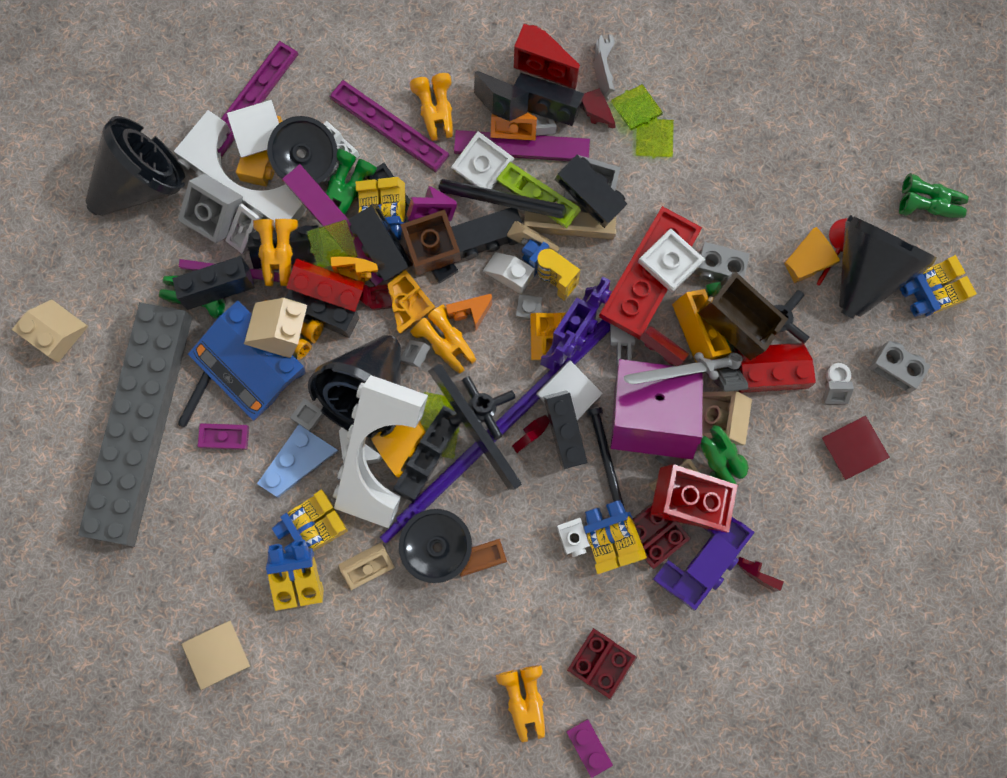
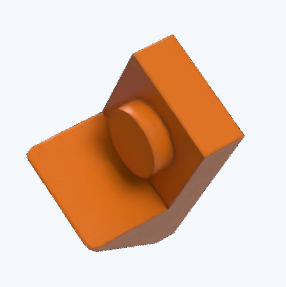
[490,112,537,141]
[446,294,492,330]

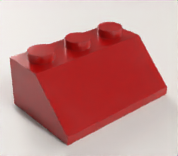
[734,343,816,393]

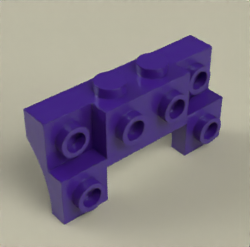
[540,276,611,371]
[652,517,755,611]

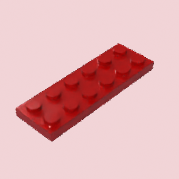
[599,206,703,340]

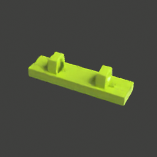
[496,162,581,229]

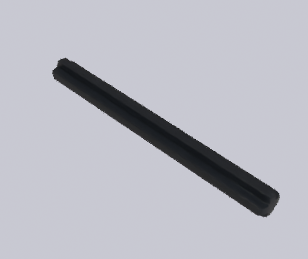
[438,179,566,218]

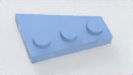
[257,425,339,498]

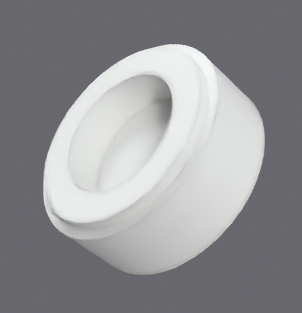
[826,363,851,382]

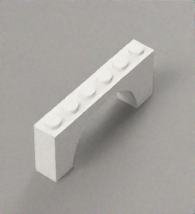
[174,110,307,230]
[333,375,428,528]

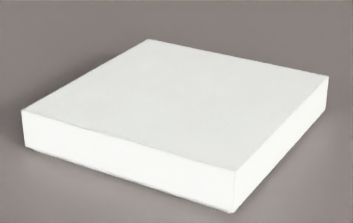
[451,131,514,189]
[638,228,705,293]
[536,360,603,420]

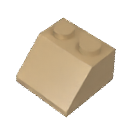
[244,298,307,358]
[12,300,88,363]
[702,391,752,445]

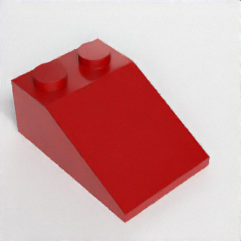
[514,24,580,90]
[650,464,738,533]

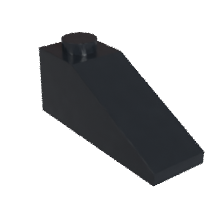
[474,71,529,122]

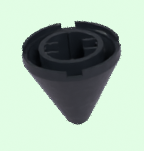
[85,116,185,216]
[839,215,937,319]
[308,335,401,437]

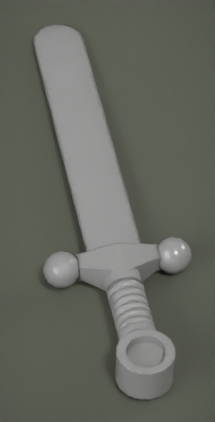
[624,352,743,384]

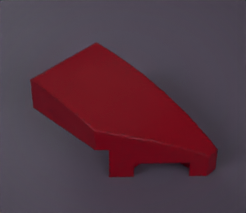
[581,88,616,129]
[359,284,392,310]
[512,415,549,453]
[737,557,784,592]

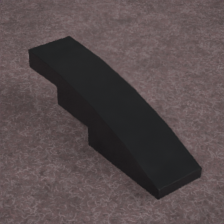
[393,406,462,503]

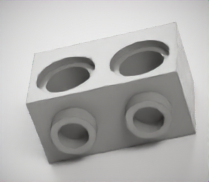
[695,242,750,281]
[869,340,931,393]

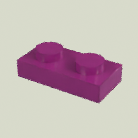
[197,423,249,450]
[566,719,613,778]

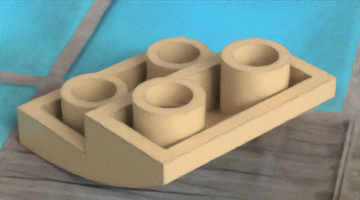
[181,620,250,691]

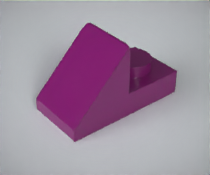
[406,186,457,221]

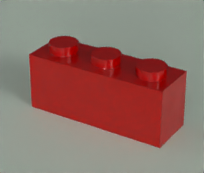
[286,259,364,312]

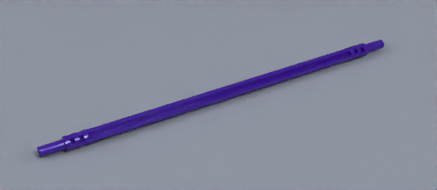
[380,319,610,544]

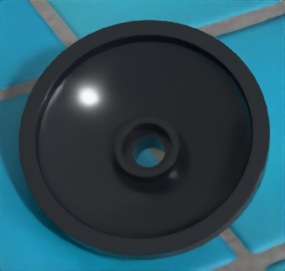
[267,116,338,184]
[399,509,472,583]

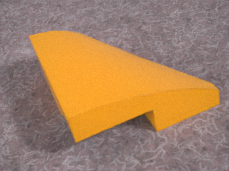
[784,227,840,284]
[330,257,378,284]
[388,270,436,334]
[530,313,566,360]
[371,421,426,478]

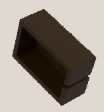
[697,271,788,360]

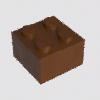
[400,210,461,275]

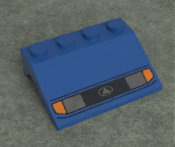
[188,301,306,421]

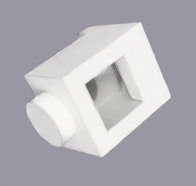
[556,518,590,557]

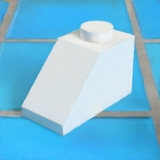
[483,252,535,294]

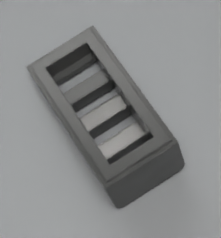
[713,367,748,392]

